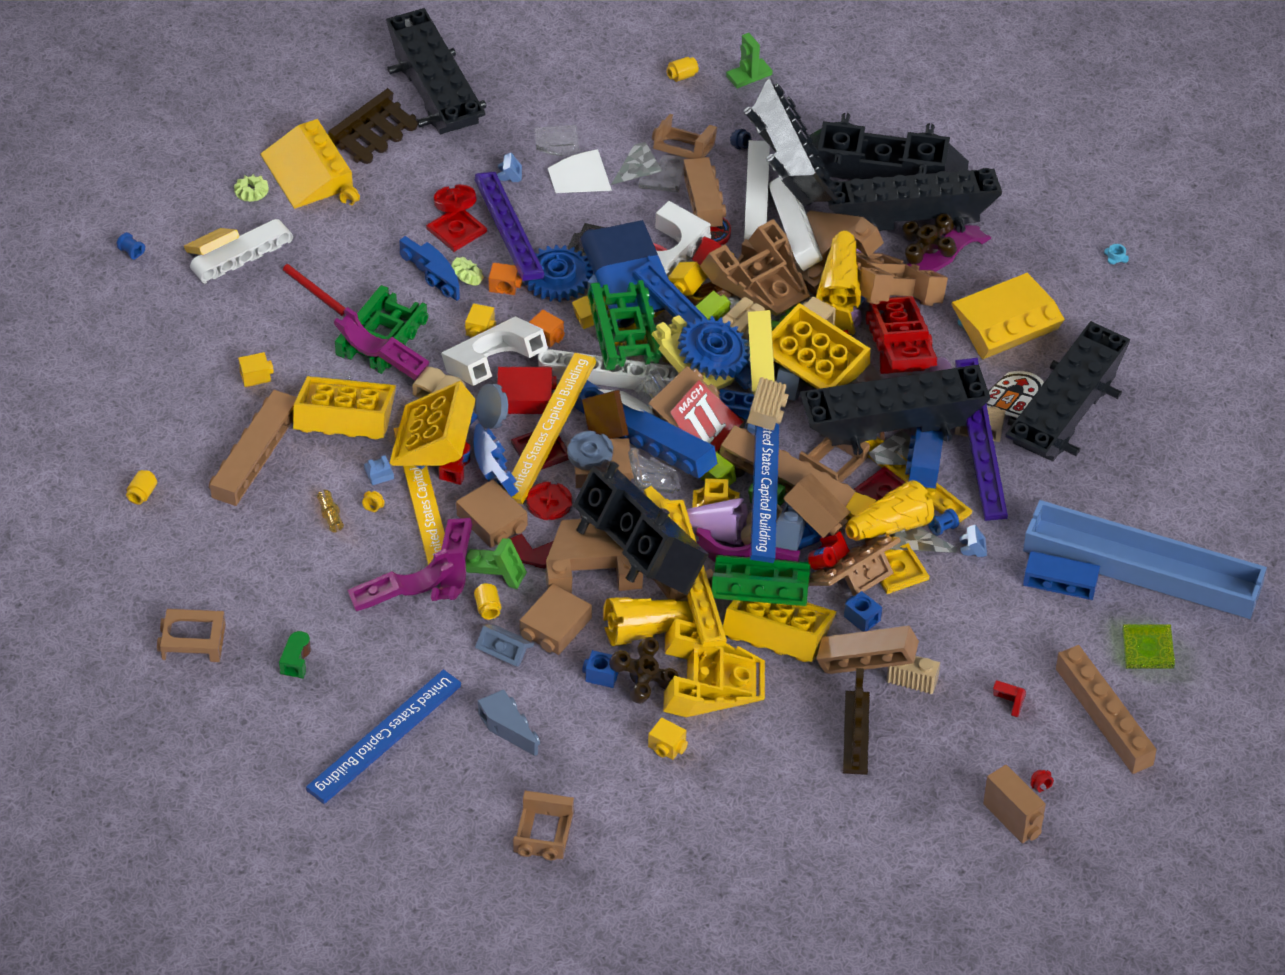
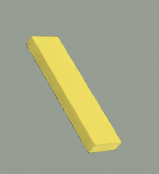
[748,310,775,395]

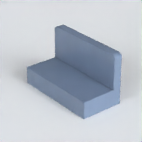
[475,624,534,667]

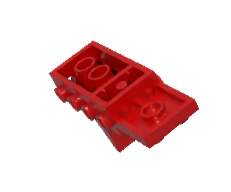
[865,296,937,374]

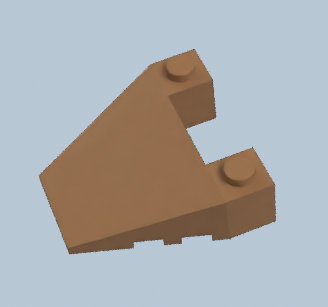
[785,211,884,296]
[700,219,810,316]
[856,252,948,306]
[546,519,643,594]

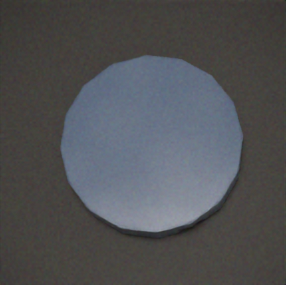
[475,383,508,429]
[567,431,613,471]

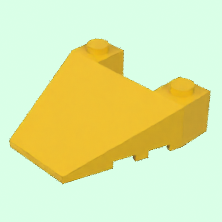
[663,619,765,717]

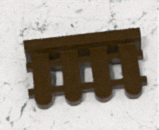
[328,88,418,164]
[843,668,870,775]

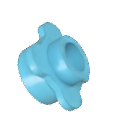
[1104,244,1129,265]

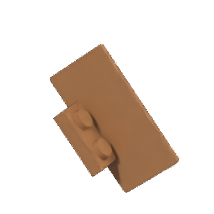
[808,535,901,596]

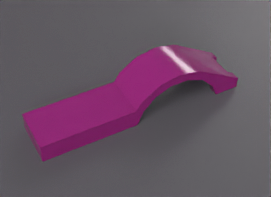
[907,225,991,272]
[334,307,429,381]
[431,518,473,601]
[696,528,800,563]
[348,549,455,611]

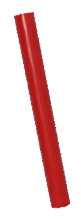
[283,264,346,316]

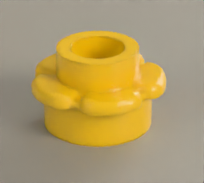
[339,186,360,205]
[362,491,385,512]

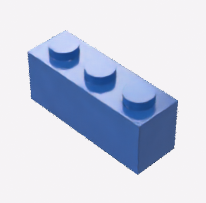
[905,427,943,489]
[1023,551,1100,600]

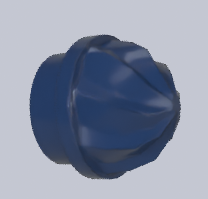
[730,128,752,150]

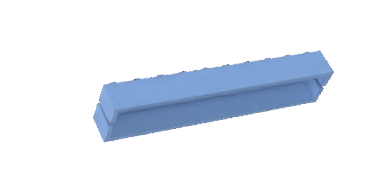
[1023,500,1267,619]

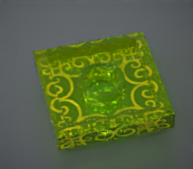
[1122,624,1175,669]

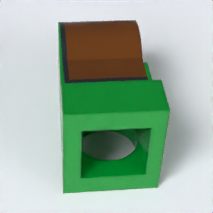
[279,631,311,679]

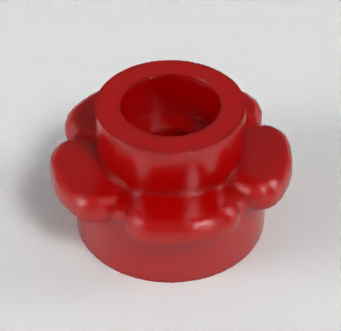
[1030,770,1054,792]

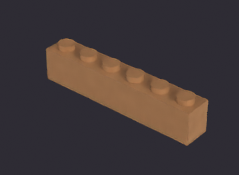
[209,390,297,506]
[719,425,856,507]
[1056,645,1157,774]

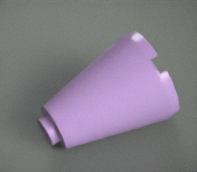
[687,498,748,545]

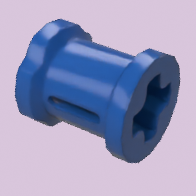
[116,232,145,260]
[928,509,959,536]

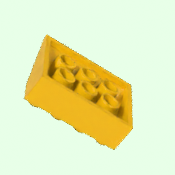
[260,119,353,209]
[951,273,1065,360]
[772,303,870,389]
[293,376,396,439]
[389,380,476,466]
[723,600,837,662]

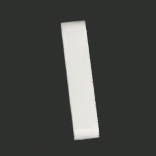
[190,219,293,284]

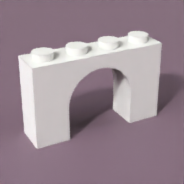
[655,201,711,277]
[441,316,548,386]

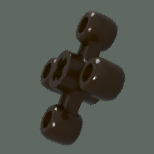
[902,214,957,265]
[609,637,679,704]

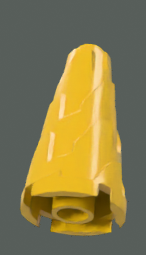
[816,231,861,312]
[845,480,934,541]
[603,597,695,646]

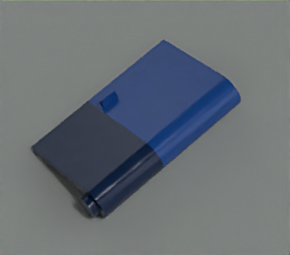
[580,220,668,328]

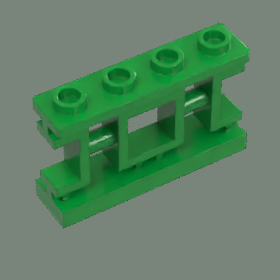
[587,280,663,370]
[335,285,429,374]
[712,555,810,606]

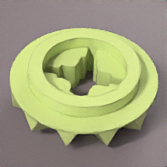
[234,174,269,202]
[451,257,484,285]

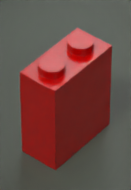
[497,367,557,414]

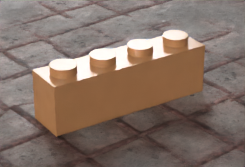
[683,157,726,227]
[817,626,919,674]

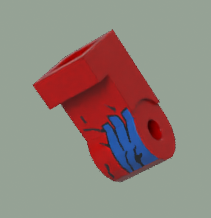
[439,442,471,485]
[808,531,850,571]

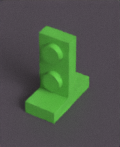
[726,33,773,89]
[465,538,527,589]

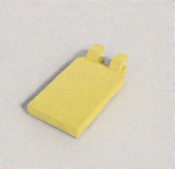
[651,315,735,390]

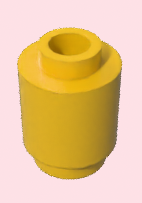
[666,57,699,82]
[126,470,157,505]
[474,583,501,620]

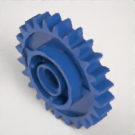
[524,245,593,302]
[678,316,750,380]

